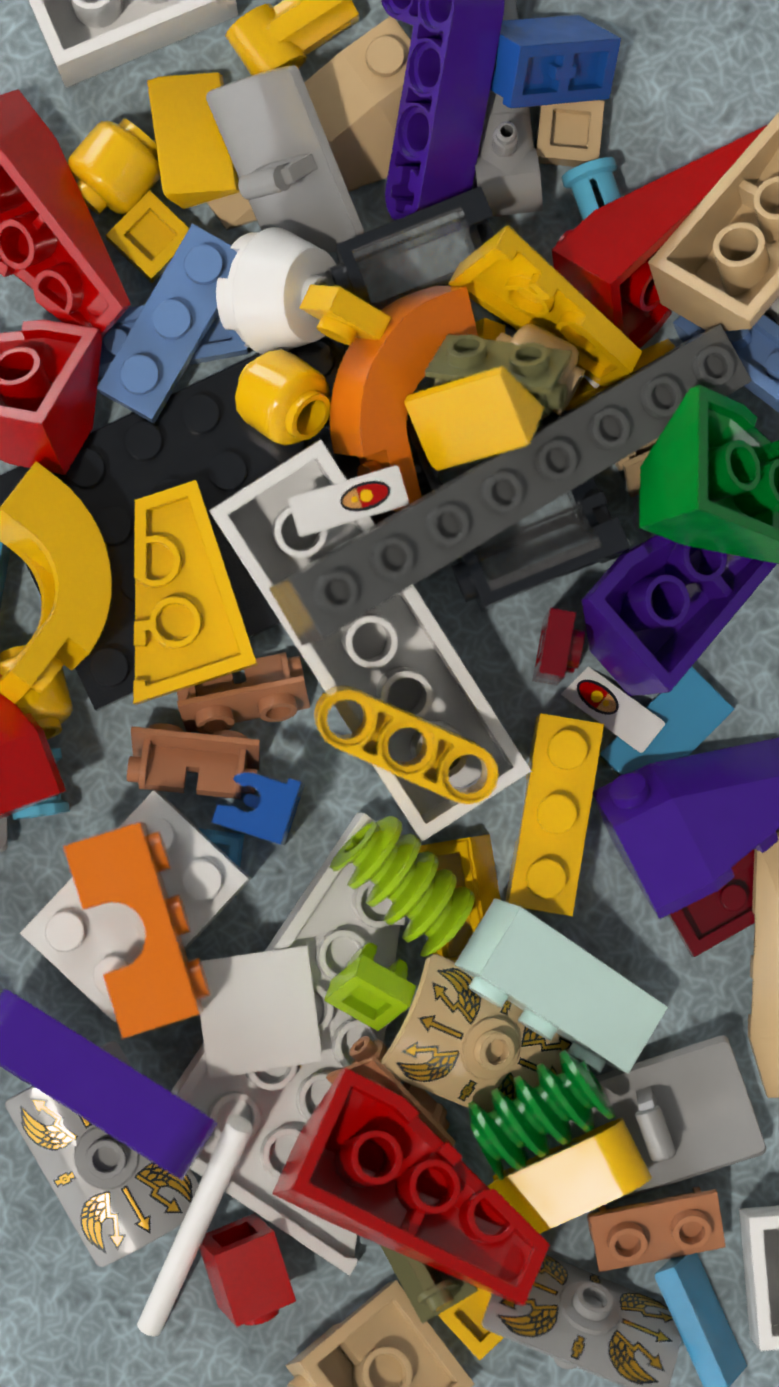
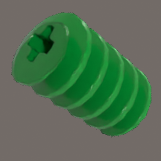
[468,1050,616,1180]

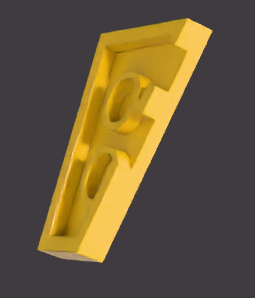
[448,225,642,388]
[133,480,258,705]

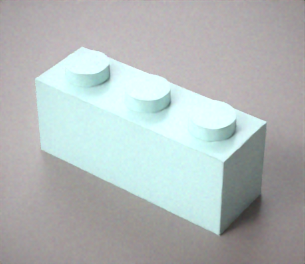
[454,898,668,1074]

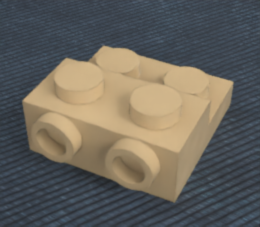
[285,1280,474,1387]

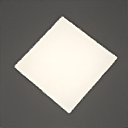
[200,945,323,1079]

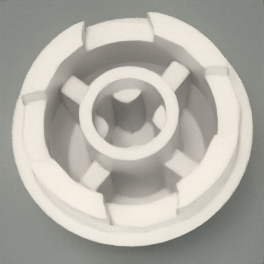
[216,227,336,354]

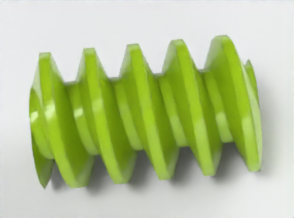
[329,816,475,957]

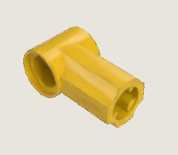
[225,0,359,75]

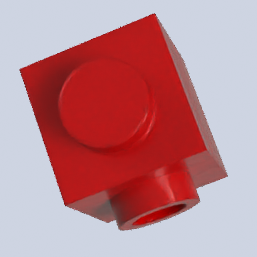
[199,1213,296,1327]

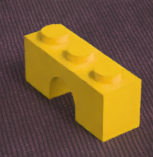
[505,713,604,916]

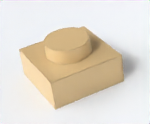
[536,100,605,167]

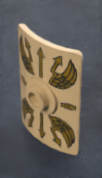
[380,954,572,1113]

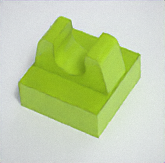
[324,942,417,1031]

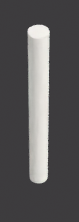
[137,1116,253,1336]

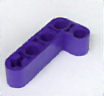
[381,0,505,224]
[0,989,218,1181]

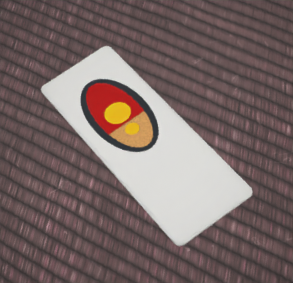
[288,465,409,537]
[561,666,665,753]

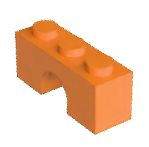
[63,822,211,1038]

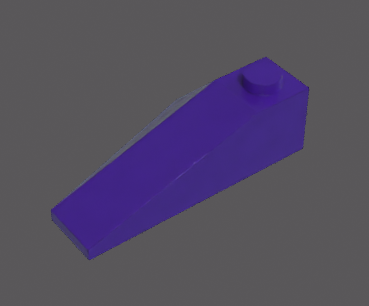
[582,535,777,696]
[593,737,779,920]

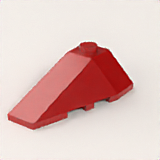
[0,89,131,337]
[552,125,767,349]
[0,319,102,475]

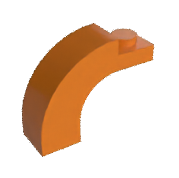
[330,286,478,511]

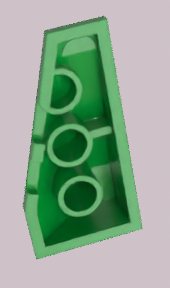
[639,385,779,564]

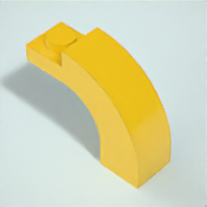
[0,461,112,704]

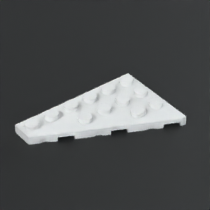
[171,812,405,1276]

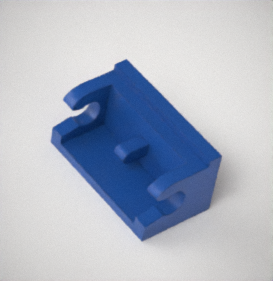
[490,15,621,109]
[212,772,305,845]

